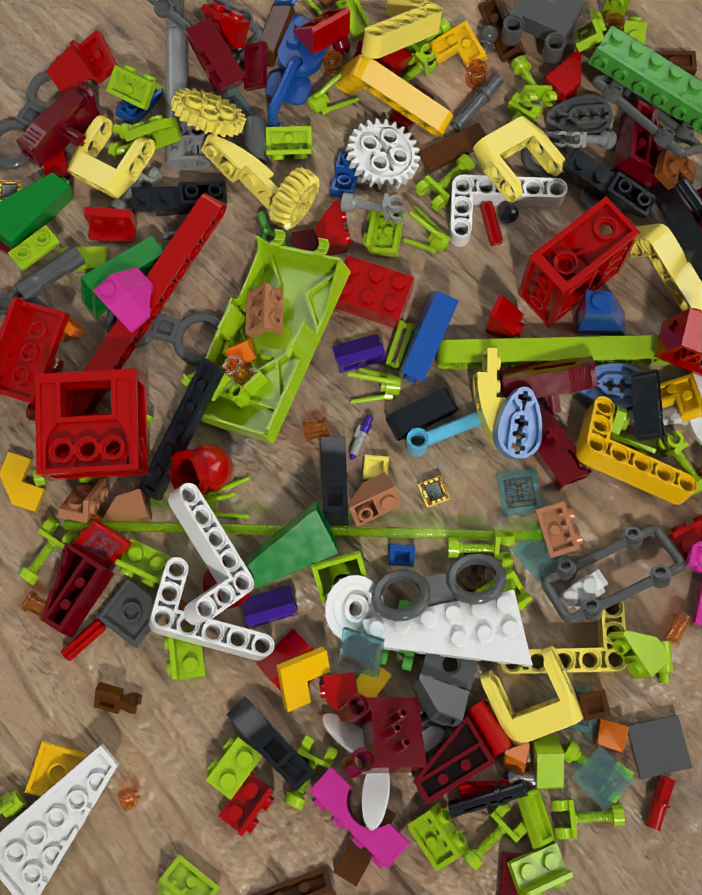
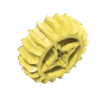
[269,167,320,230]

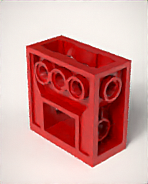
[518,196,640,328]
[35,368,149,481]

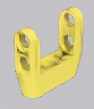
[67,115,156,199]
[473,116,567,202]
[480,646,583,746]

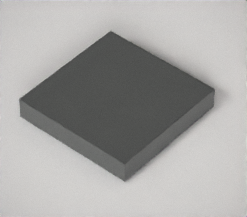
[96,577,162,648]
[628,715,692,779]

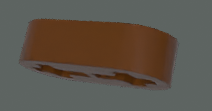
[461,542,487,591]

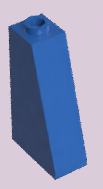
[399,291,459,384]

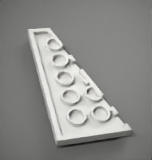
[362,590,533,667]
[0,744,119,895]

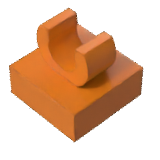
[61,316,87,343]

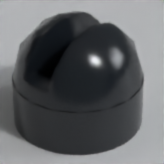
[500,202,519,223]

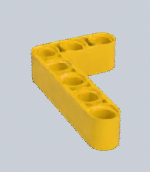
[335,54,453,137]
[576,396,698,505]

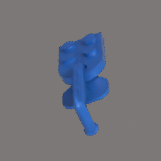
[265,14,330,127]

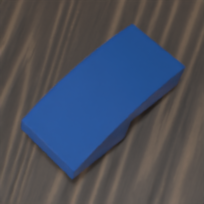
[116,88,163,125]
[330,151,358,198]

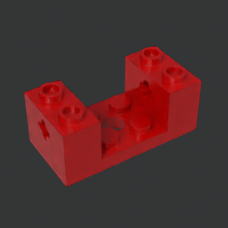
[654,308,702,376]

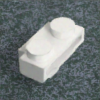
[560,570,608,610]

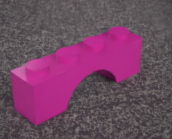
[310,767,411,869]

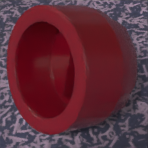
[332,36,351,56]

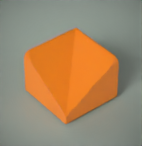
[594,719,629,753]

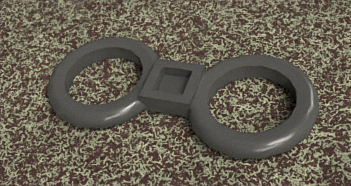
[0,71,52,169]
[522,131,626,213]
[105,309,221,366]
[371,553,507,622]

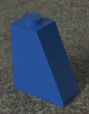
[576,291,625,336]

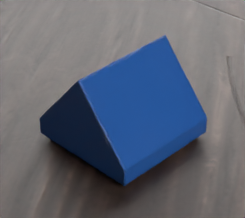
[389,543,415,567]

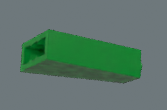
[0,173,74,250]
[81,236,165,319]
[245,501,339,589]

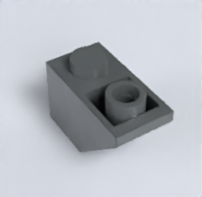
[412,674,469,729]

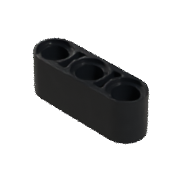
[631,369,664,441]
[385,387,459,441]

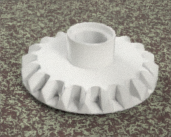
[323,575,384,642]

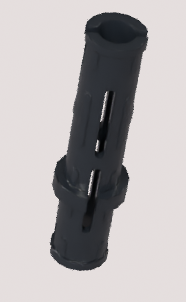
[448,779,528,818]

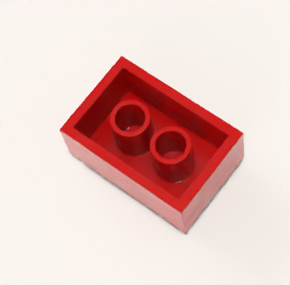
[335,255,414,329]

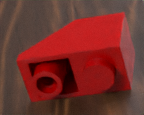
[202,1,251,49]
[544,50,582,104]
[315,200,351,256]

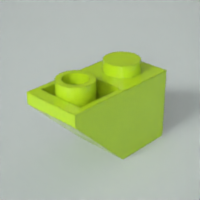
[607,630,671,679]

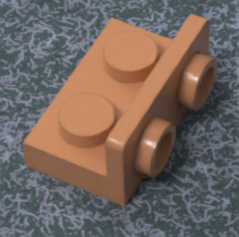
[245,283,284,339]
[58,478,109,523]
[535,501,584,559]

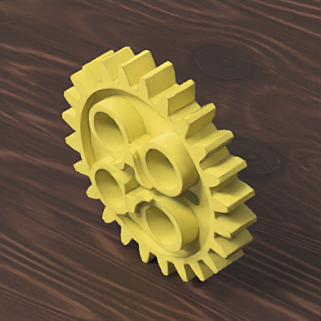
[171,88,246,137]

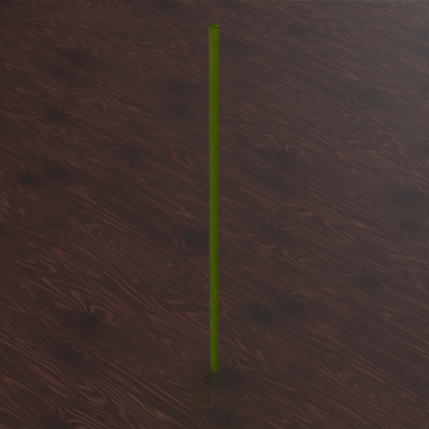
[64,520,543,541]

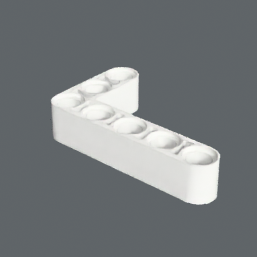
[449,175,568,247]
[168,483,254,625]
[149,557,274,661]

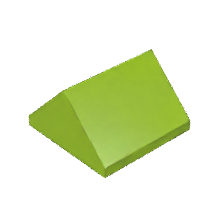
[311,550,367,604]

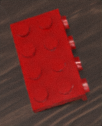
[0,297,70,405]

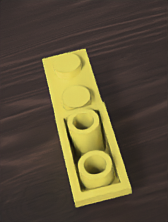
[201,134,279,211]
[472,348,506,450]

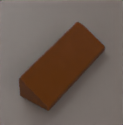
[478,0,526,62]
[252,866,336,895]

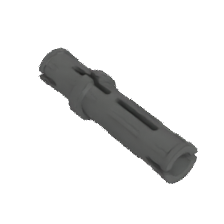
[450,73,504,132]

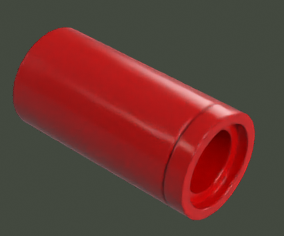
[464,699,513,757]

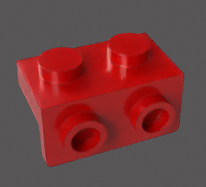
[70,30,118,84]

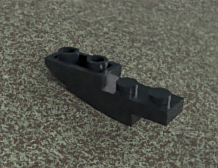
[562,148,657,218]
[131,181,227,216]
[321,436,349,536]
[226,696,316,792]

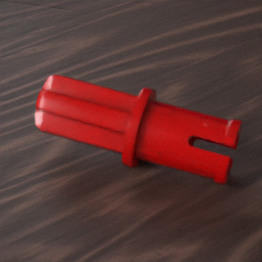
[644,775,675,832]

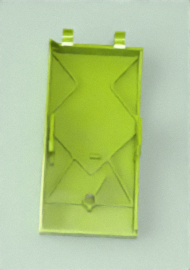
[200,229,351,444]

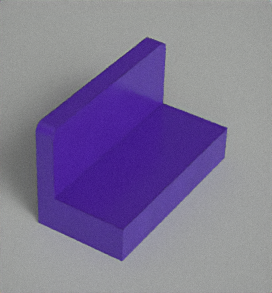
[332,334,386,374]
[243,586,298,629]

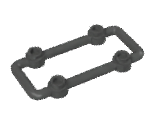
[147,0,263,66]
[593,75,702,158]
[541,525,686,624]

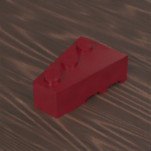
[185,17,245,96]
[612,99,664,189]
[41,542,115,638]
[412,716,496,805]

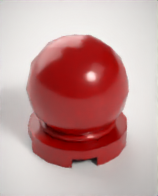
[169,444,233,495]

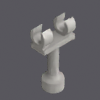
[553,131,617,150]
[109,162,163,210]
[341,193,405,224]

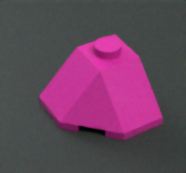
[93,267,153,333]

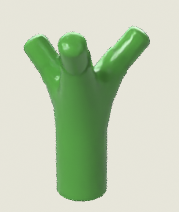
[257,211,275,240]

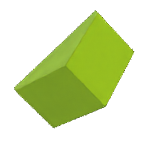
[532,735,564,789]

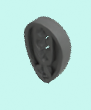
[545,95,613,135]

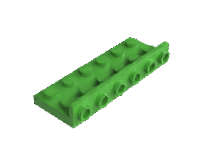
[588,25,702,134]

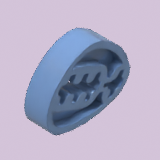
[576,363,639,410]
[493,387,542,459]

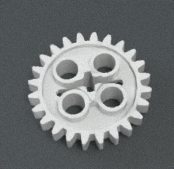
[346,118,420,190]

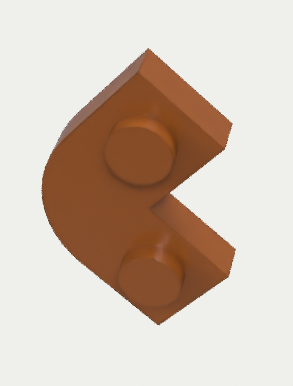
[654,149,696,190]

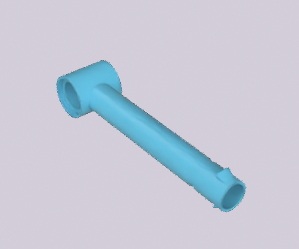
[406,411,481,457]

